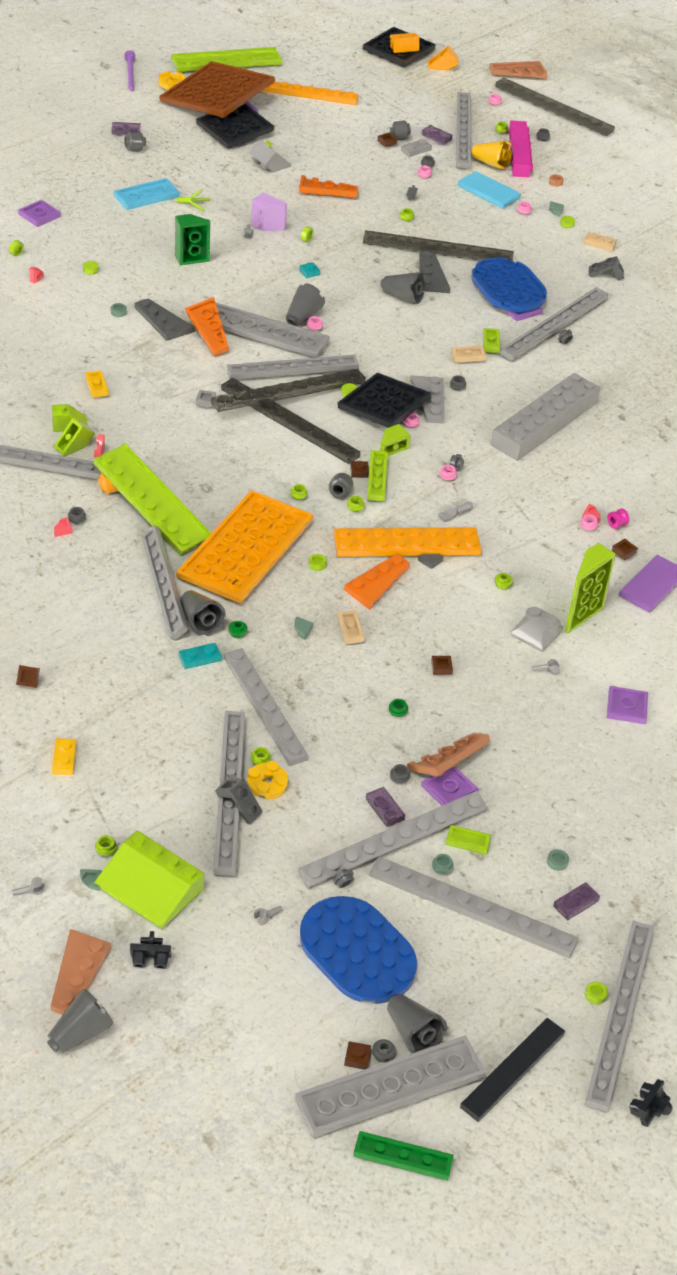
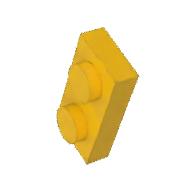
[85,370,109,398]
[52,738,77,775]

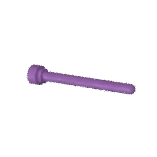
[125,50,135,91]

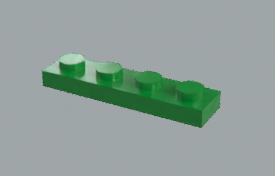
[353,1131,454,1181]

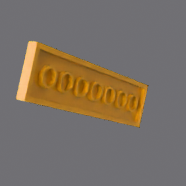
[334,527,481,557]

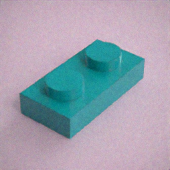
[179,642,222,669]

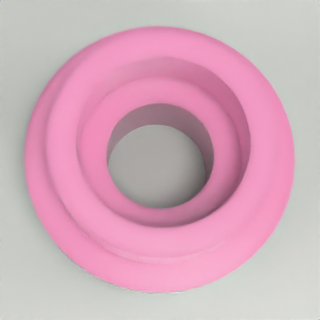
[488,94,502,106]
[418,165,432,178]
[517,201,532,214]
[307,316,323,331]
[403,413,420,427]
[439,465,457,480]
[580,514,598,531]

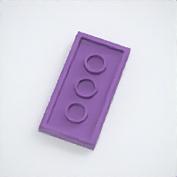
[619,554,677,613]

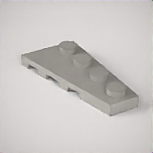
[410,375,444,424]

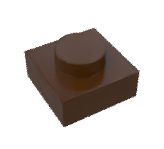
[377,132,397,147]
[350,461,369,478]
[612,539,638,560]
[431,656,453,675]
[16,665,40,688]
[344,1041,372,1070]

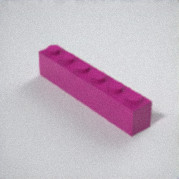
[508,120,533,177]

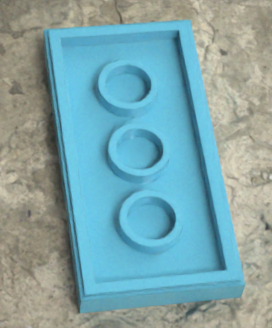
[458,171,521,208]
[114,178,180,210]

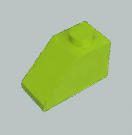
[52,404,88,432]
[53,418,95,456]
[380,424,411,456]

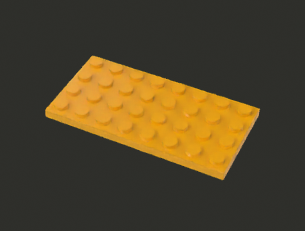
[176,490,313,604]

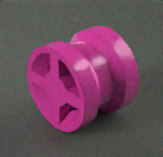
[607,508,629,529]

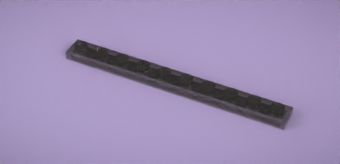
[495,77,615,136]
[363,230,514,261]
[211,369,366,412]
[221,377,360,464]

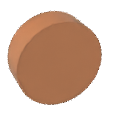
[549,174,564,187]

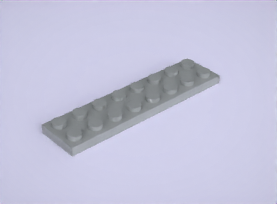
[215,302,330,358]
[295,1035,487,1138]

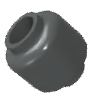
[390,120,411,140]
[124,132,146,151]
[329,473,354,498]

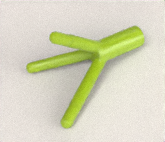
[177,189,210,211]

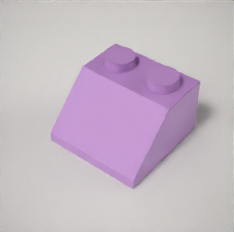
[251,192,287,231]

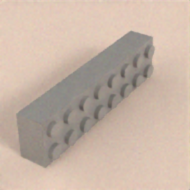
[491,373,600,461]

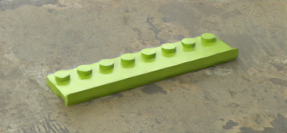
[171,47,282,73]
[93,443,211,556]

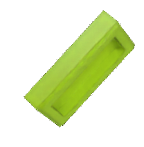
[445,825,491,855]

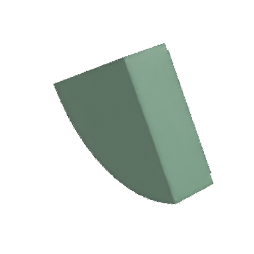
[549,201,564,216]
[294,616,314,639]
[80,869,102,891]

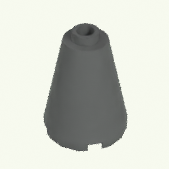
[380,272,426,304]
[286,283,325,326]
[180,590,226,636]
[47,989,113,1053]
[387,994,447,1053]

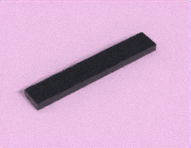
[460,1017,565,1122]

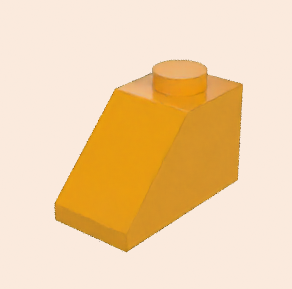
[428,45,459,71]

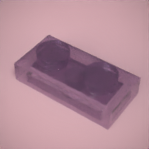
[111,122,141,136]
[422,125,453,145]
[366,786,405,827]
[553,882,600,921]

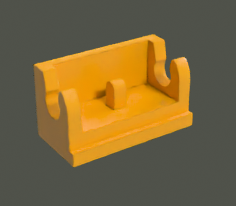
[390,33,419,53]

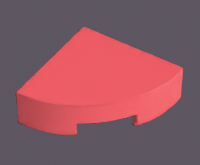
[29,267,44,283]
[94,434,105,458]
[582,504,600,524]
[54,517,73,537]

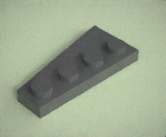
[419,251,450,293]
[135,298,195,341]

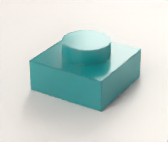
[299,262,320,279]

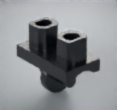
[130,931,172,969]
[629,1079,673,1127]

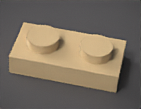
[584,232,617,252]
[451,346,486,363]
[337,610,364,644]

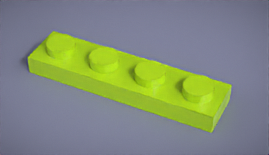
[367,450,388,502]

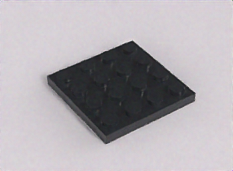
[363,27,436,67]
[196,103,274,149]
[337,372,431,428]

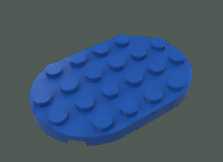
[471,258,547,314]
[300,896,417,1004]

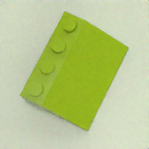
[565,542,616,634]
[94,830,205,929]

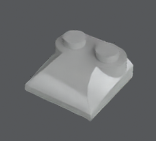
[510,607,563,652]

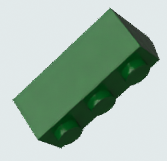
[175,214,211,266]

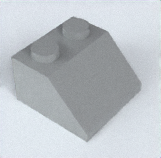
[249,139,291,172]

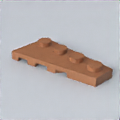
[489,61,548,79]
[407,733,490,777]
[51,929,111,1015]

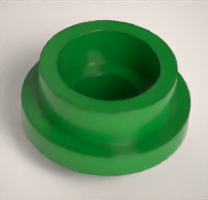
[228,621,248,638]
[388,698,408,717]

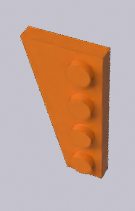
[299,175,358,198]
[185,297,229,357]
[344,553,410,610]

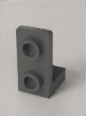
[589,256,624,280]
[215,778,262,824]

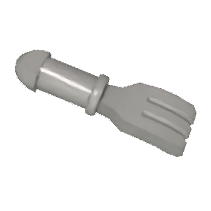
[438,501,473,522]

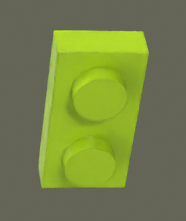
[483,328,500,353]

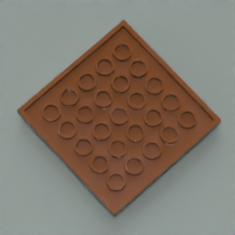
[159,61,275,118]

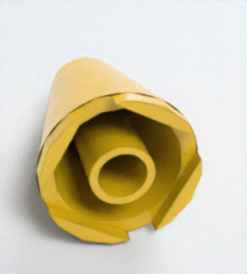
[471,141,512,170]

